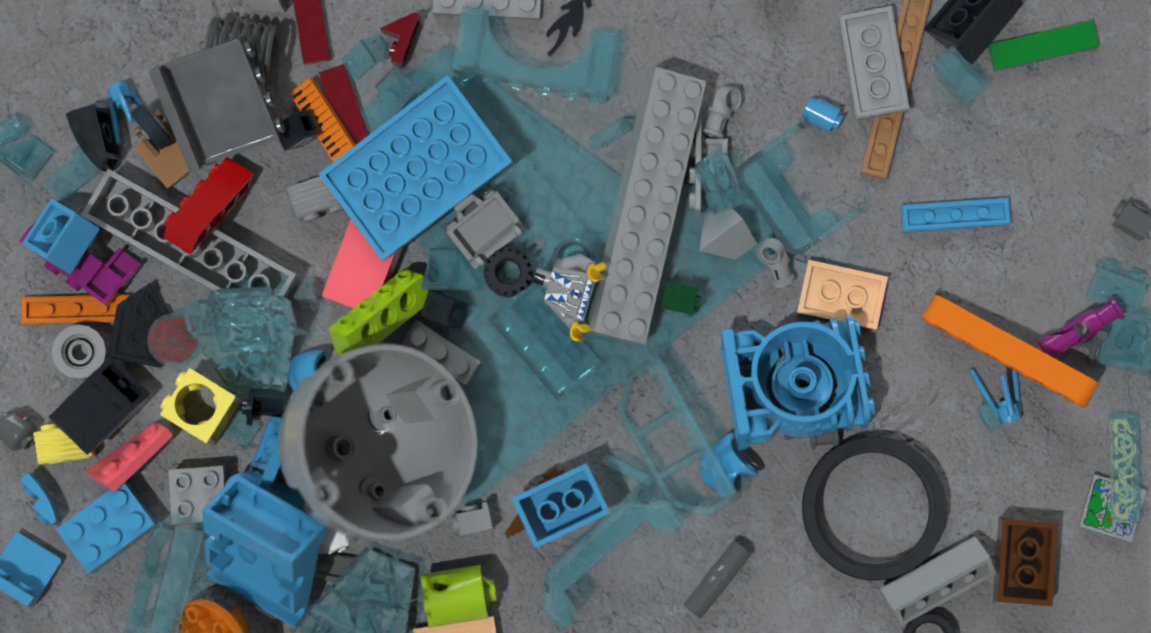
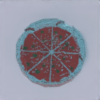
[146,313,202,367]

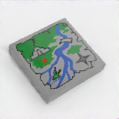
[1078,474,1147,543]

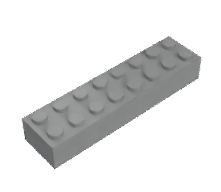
[81,169,299,318]

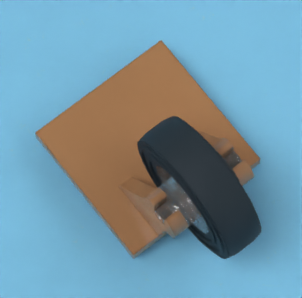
[131,105,189,189]

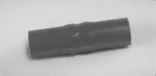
[683,541,752,619]

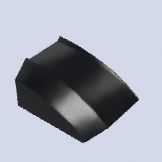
[66,105,122,172]

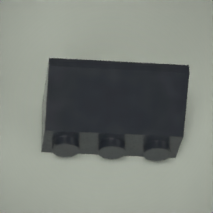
[924,0,1023,64]

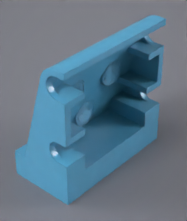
[202,474,326,628]

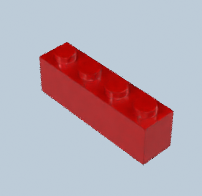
[163,157,254,255]

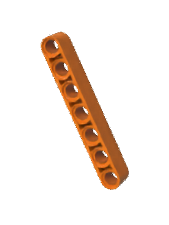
[921,294,1099,408]

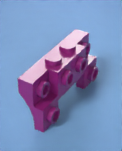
[19,222,142,306]

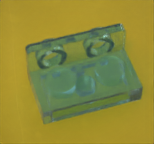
[1086,259,1150,315]

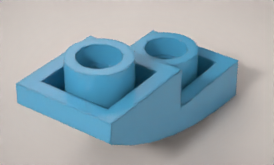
[20,472,61,526]

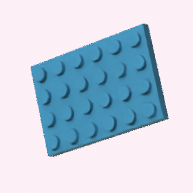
[318,75,514,261]

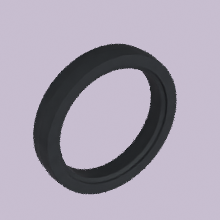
[802,436,946,581]

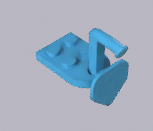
[225,416,309,515]

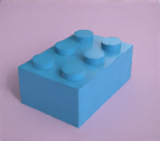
[511,463,610,549]
[56,481,159,574]

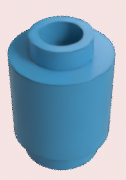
[802,97,844,133]

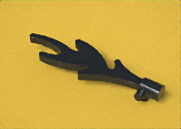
[546,0,590,57]

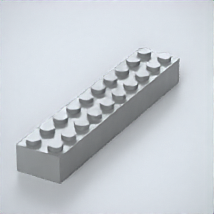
[587,67,706,346]

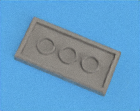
[839,6,910,121]

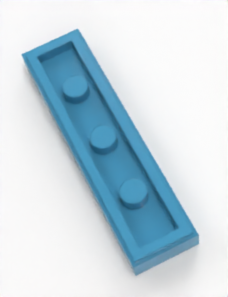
[900,198,1011,233]

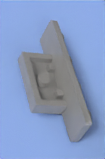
[689,108,728,217]

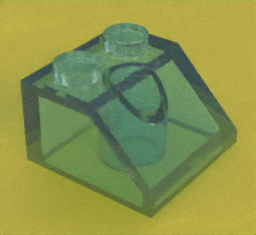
[1096,313,1151,376]

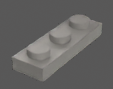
[402,320,483,386]

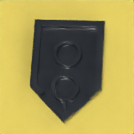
[107,283,171,368]

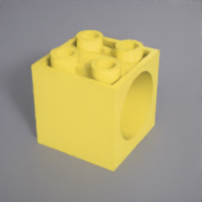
[160,368,242,446]

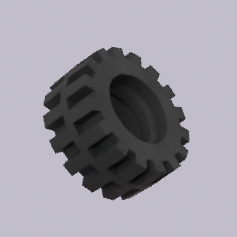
[484,247,533,298]

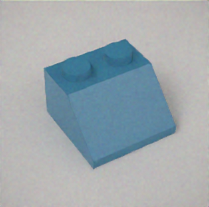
[22,198,100,274]

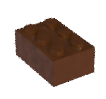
[993,519,1058,606]

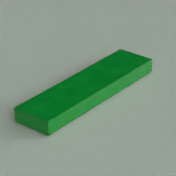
[988,21,1099,71]

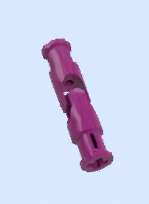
[1034,297,1125,359]

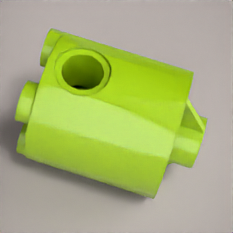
[420,565,497,628]

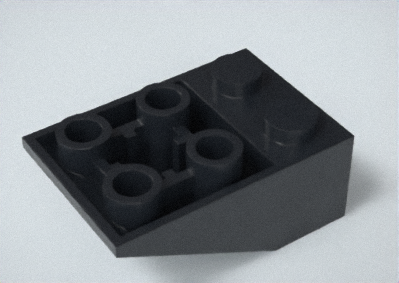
[48,357,151,455]

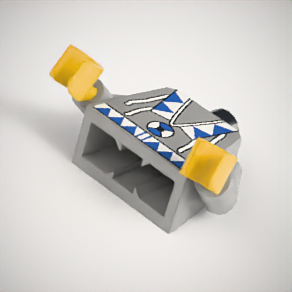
[533,254,606,341]

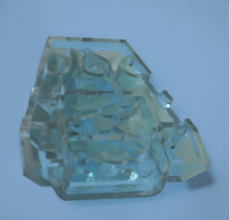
[182,287,296,394]
[293,547,415,633]

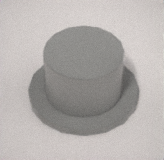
[51,325,106,379]

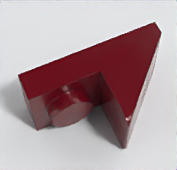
[380,12,421,69]

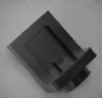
[242,388,283,426]

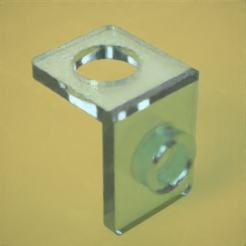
[341,34,392,80]

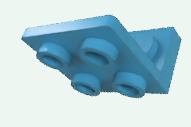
[0,532,62,607]

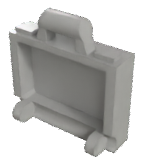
[442,187,526,269]

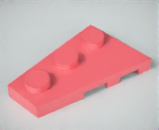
[84,422,173,492]

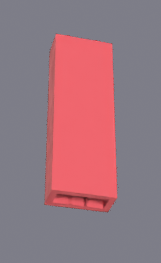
[322,219,403,308]

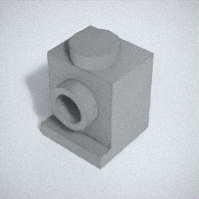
[451,502,494,536]

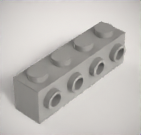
[880,537,996,626]

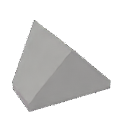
[699,201,758,261]

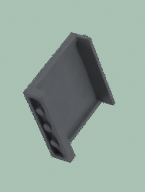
[149,35,285,173]

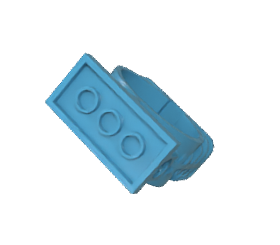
[721,315,875,450]

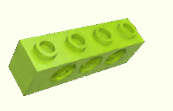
[328,268,428,355]

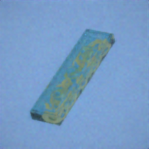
[1110,413,1141,523]

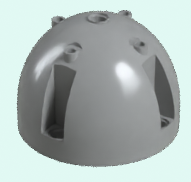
[278,344,477,540]

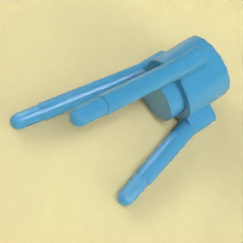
[107,81,145,145]
[970,368,1023,424]

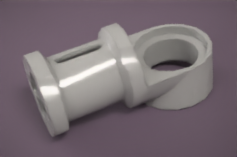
[701,86,742,139]
[758,238,795,288]

